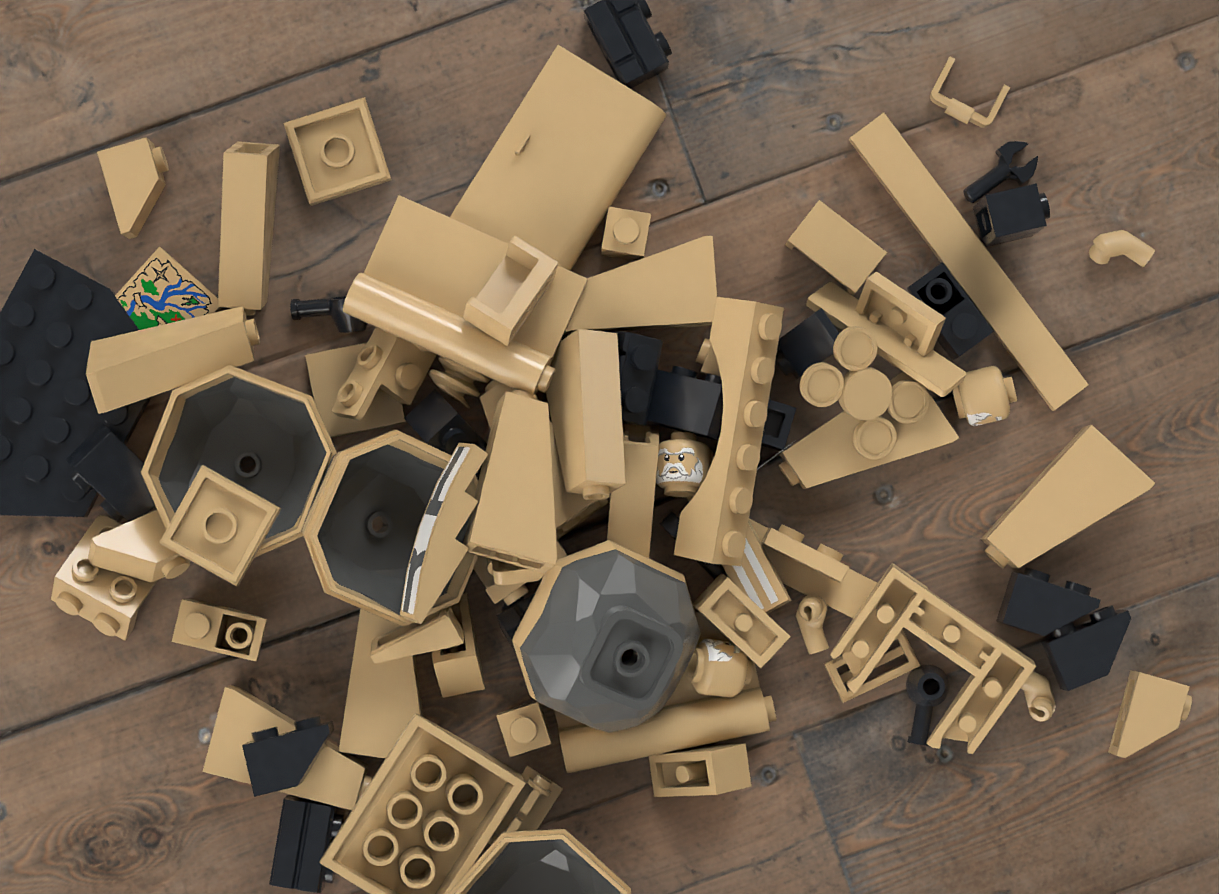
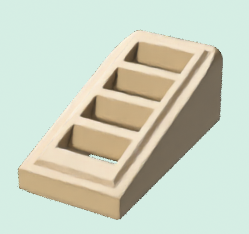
[370,607,464,663]

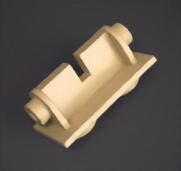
[488,765,563,845]

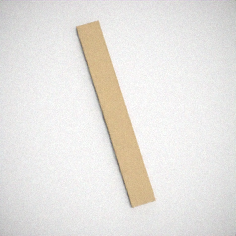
[849,113,1089,411]

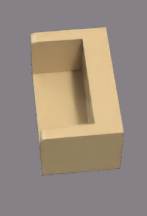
[785,200,887,296]
[463,236,559,346]
[693,573,791,668]

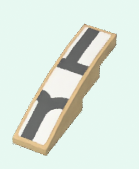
[400,443,488,624]

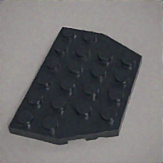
[0,249,152,517]

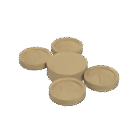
[800,326,929,460]

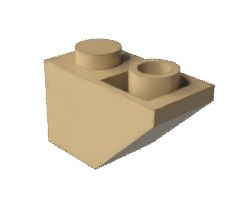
[172,598,267,662]

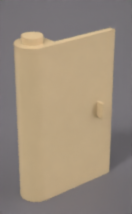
[450,45,666,271]
[343,195,588,395]
[555,612,776,773]

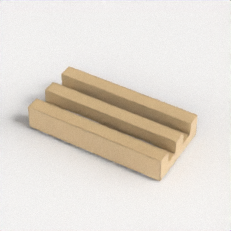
[823,629,920,703]

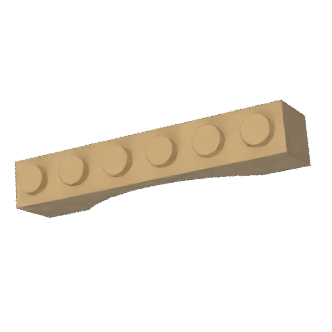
[674,297,784,566]

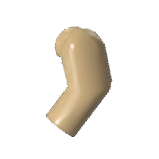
[1089,230,1155,267]
[796,594,829,655]
[1020,671,1056,722]

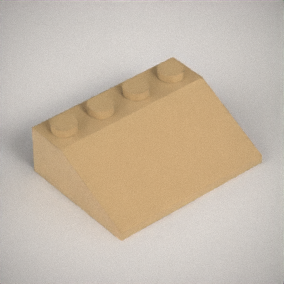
[319,713,526,894]

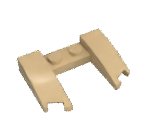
[830,563,1036,754]

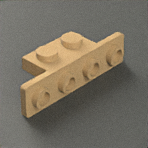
[806,272,966,397]
[332,327,437,420]
[749,519,877,618]

